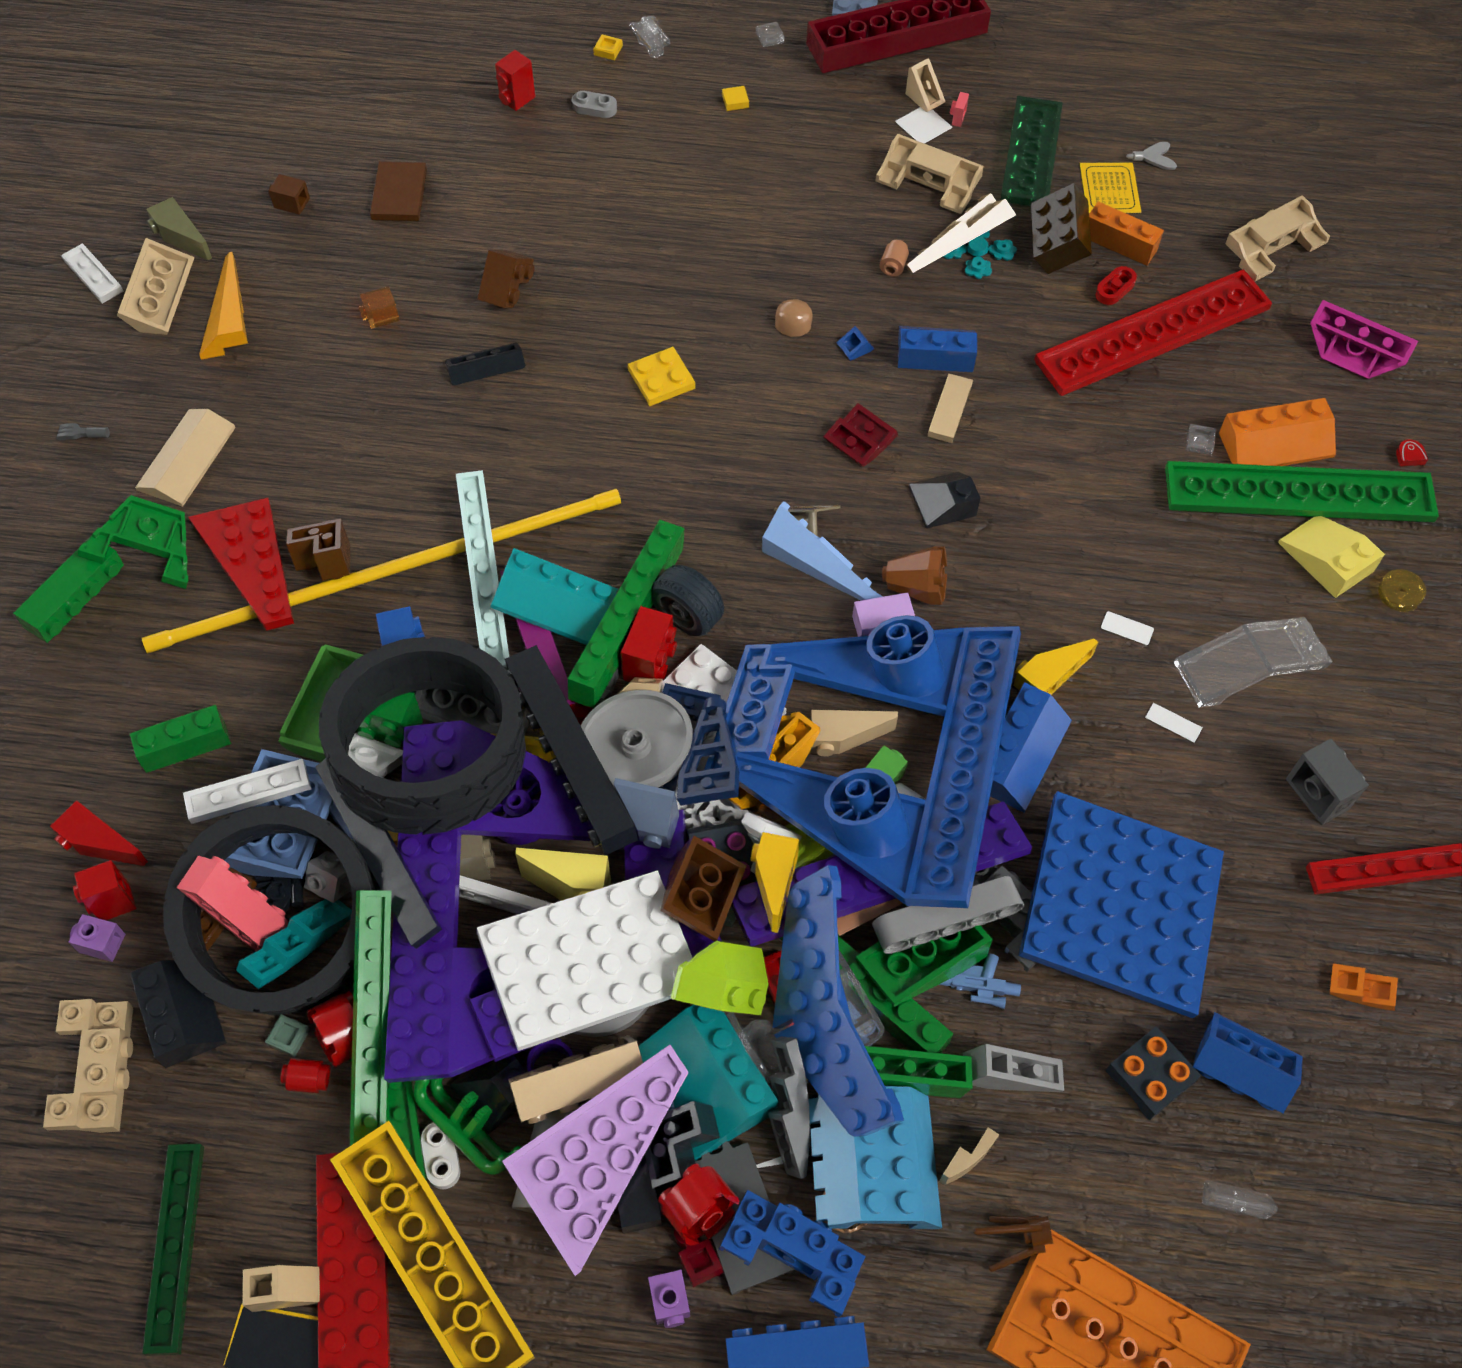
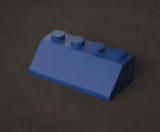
[990,682,1072,813]

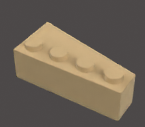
[508,1035,643,1124]

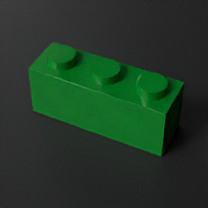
[129,705,231,773]

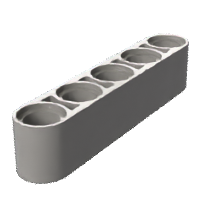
[872,876,1024,954]

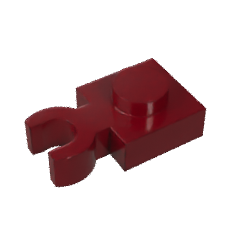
[674,1229,723,1287]

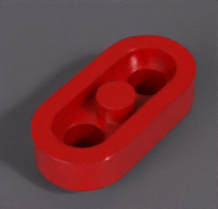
[1095,266,1137,305]

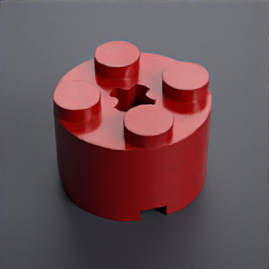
[306,991,353,1068]
[658,1163,739,1246]

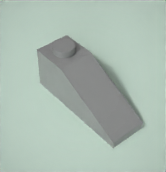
[963,1044,1064,1092]

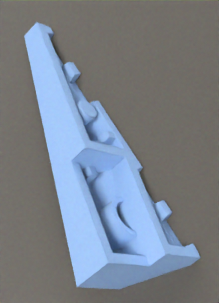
[762,502,883,601]

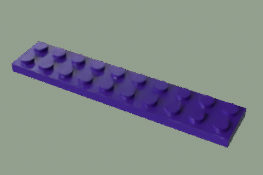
[731,801,1032,946]

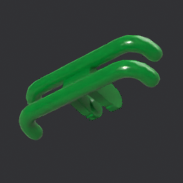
[414,1078,522,1175]

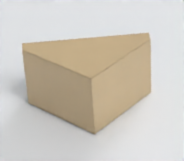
[905,58,946,112]

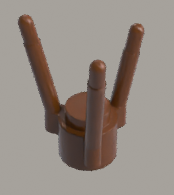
[973,1215,1053,1272]

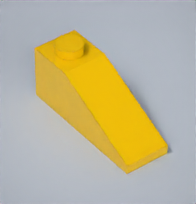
[1013,639,1098,695]
[751,832,799,933]

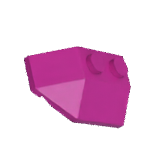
[1310,300,1418,379]

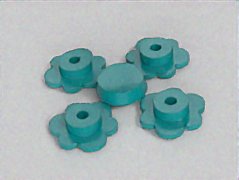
[943,230,1017,279]

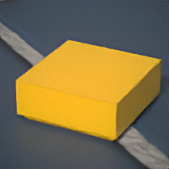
[593,35,623,61]
[722,86,749,111]

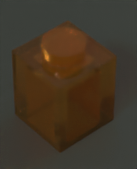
[358,286,400,329]

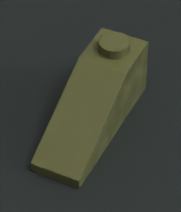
[146,197,212,260]

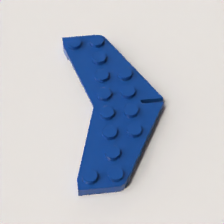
[772,865,904,1137]

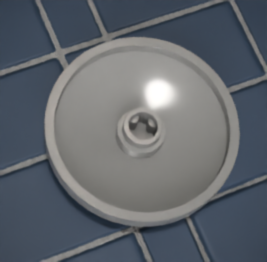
[581,690,694,788]

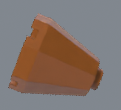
[882,546,947,605]

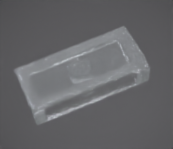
[1202,1180,1278,1219]

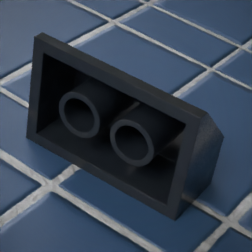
[130,960,227,1068]

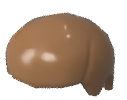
[775,299,813,337]

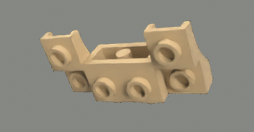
[876,134,984,214]
[1225,195,1330,282]
[43,999,133,1133]

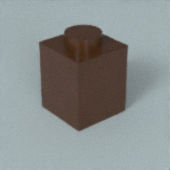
[268,174,310,215]

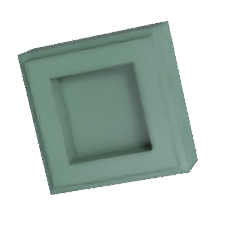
[265,1014,310,1057]

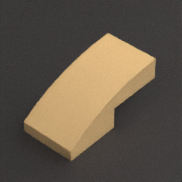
[939,1127,999,1185]

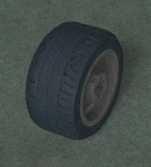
[651,565,724,636]

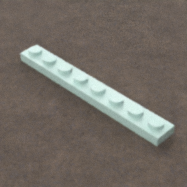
[456,470,509,670]

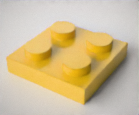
[628,347,695,406]

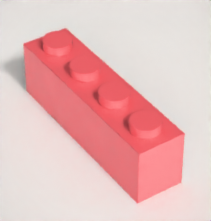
[177,856,289,952]

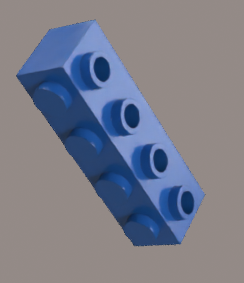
[726,1316,869,1368]

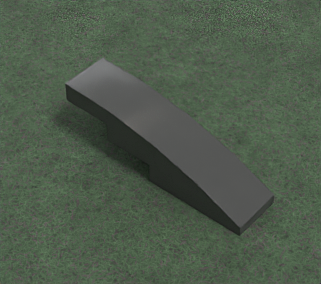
[768,1036,810,1179]

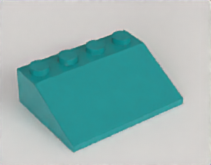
[638,1005,778,1161]

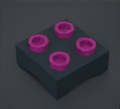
[687,819,757,885]

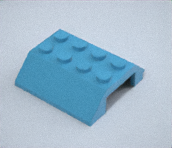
[808,1086,942,1229]

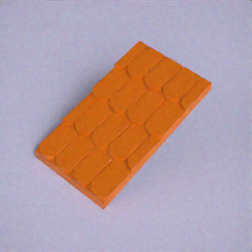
[986,1229,1251,1368]

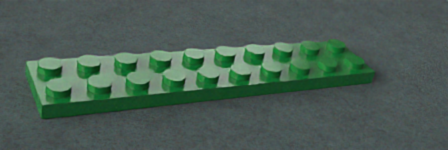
[1165,461,1439,522]

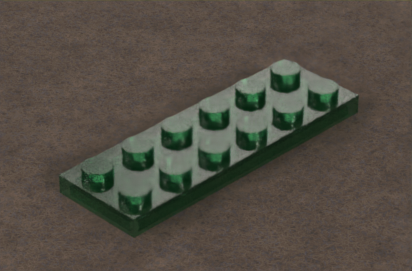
[1000,96,1063,206]

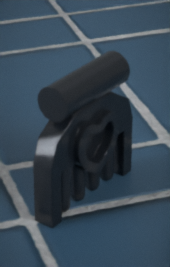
[255,876,303,912]

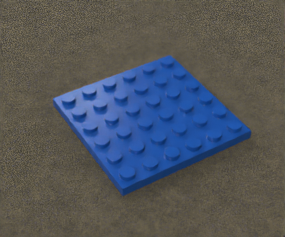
[1018,791,1224,1018]

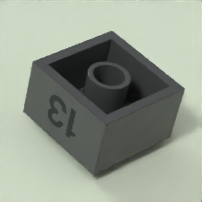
[1286,739,1369,825]

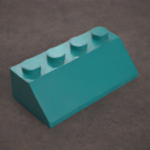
[490,548,618,645]

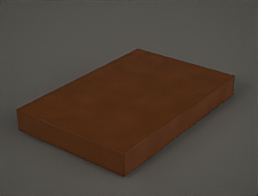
[370,162,427,221]

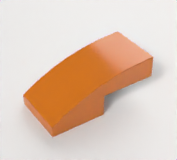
[1330,964,1398,1011]

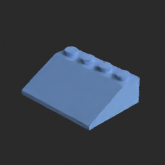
[224,749,334,879]

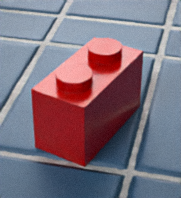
[495,50,536,111]
[73,860,137,920]

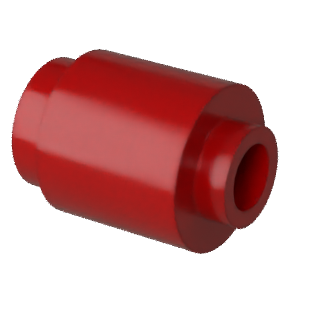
[281,1058,331,1093]

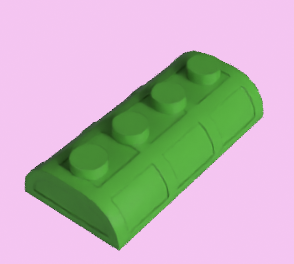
[278,644,363,762]

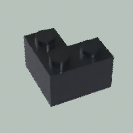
[645,1101,720,1190]

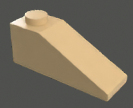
[810,710,898,756]

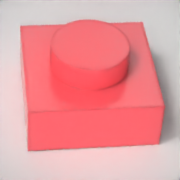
[950,92,969,127]

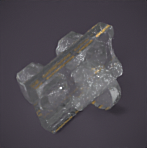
[630,15,670,58]

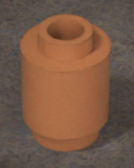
[880,240,909,276]

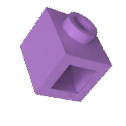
[69,914,126,962]
[648,1270,690,1328]

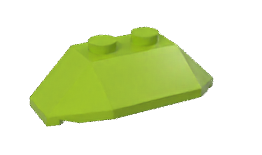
[670,941,768,1015]

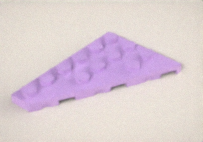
[502,1045,689,1276]

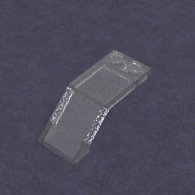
[1173,617,1333,707]

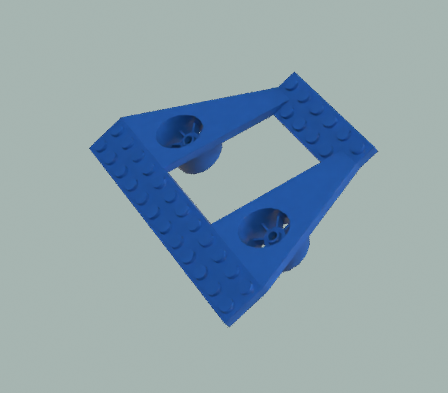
[704,615,1021,908]

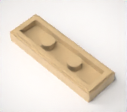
[927,374,973,443]

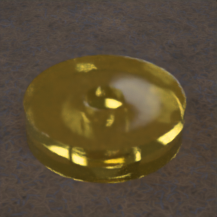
[1378,569,1426,612]

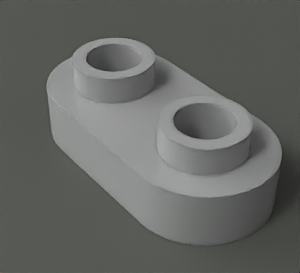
[572,91,617,118]

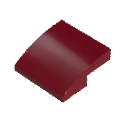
[823,403,898,467]

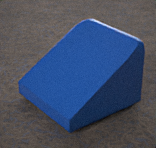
[836,326,874,361]

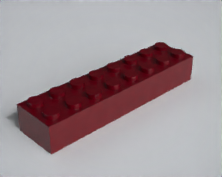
[806,0,991,73]

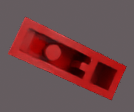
[50,800,148,866]

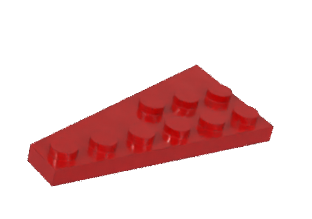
[188,498,294,631]

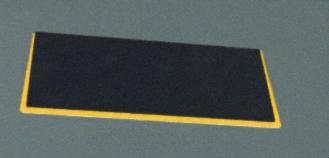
[224,1303,318,1368]

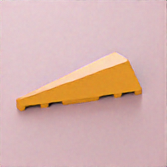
[199,252,248,360]

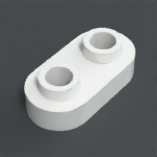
[421,1122,461,1189]

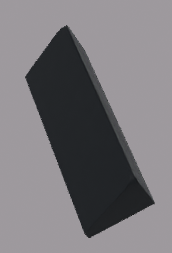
[445,342,526,385]

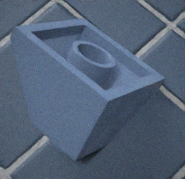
[614,778,679,849]

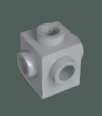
[304,851,351,903]

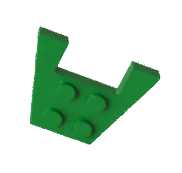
[78,495,188,589]

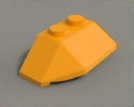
[728,712,821,810]

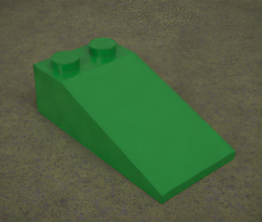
[855,925,993,1007]

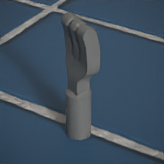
[56,423,110,440]

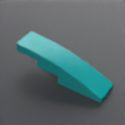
[236,899,352,989]

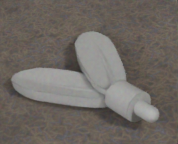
[1127,142,1177,170]

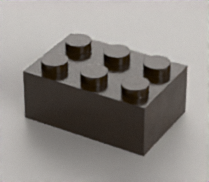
[1031,183,1092,274]

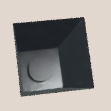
[909,472,981,529]
[450,1055,527,1134]

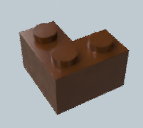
[478,250,534,308]
[286,518,350,581]

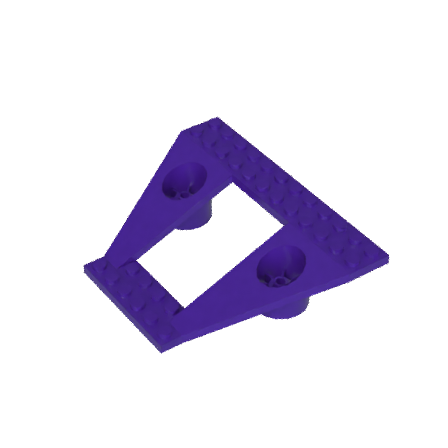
[384,720,686,1083]

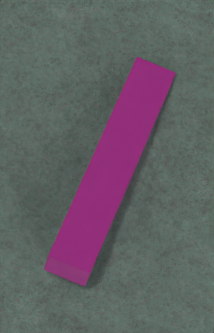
[500,570,576,705]

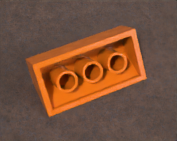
[1219,398,1336,466]

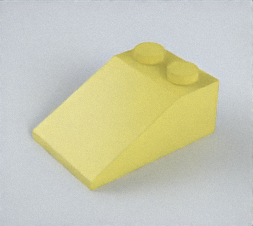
[1278,516,1385,598]
[515,848,611,901]

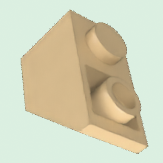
[243,1265,320,1312]

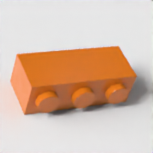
[1089,201,1164,266]

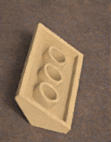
[117,238,195,335]
[135,409,236,507]

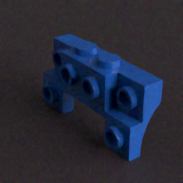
[718,1190,866,1317]

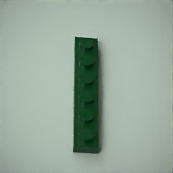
[142,1144,204,1356]

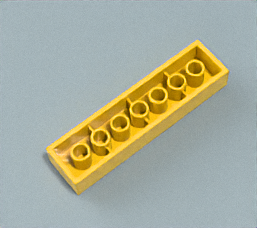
[330,1121,535,1368]

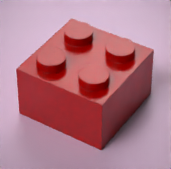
[621,606,677,682]

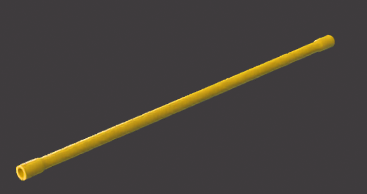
[142,489,621,653]

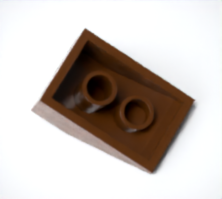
[660,835,746,942]

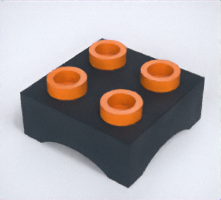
[1105,1026,1201,1121]

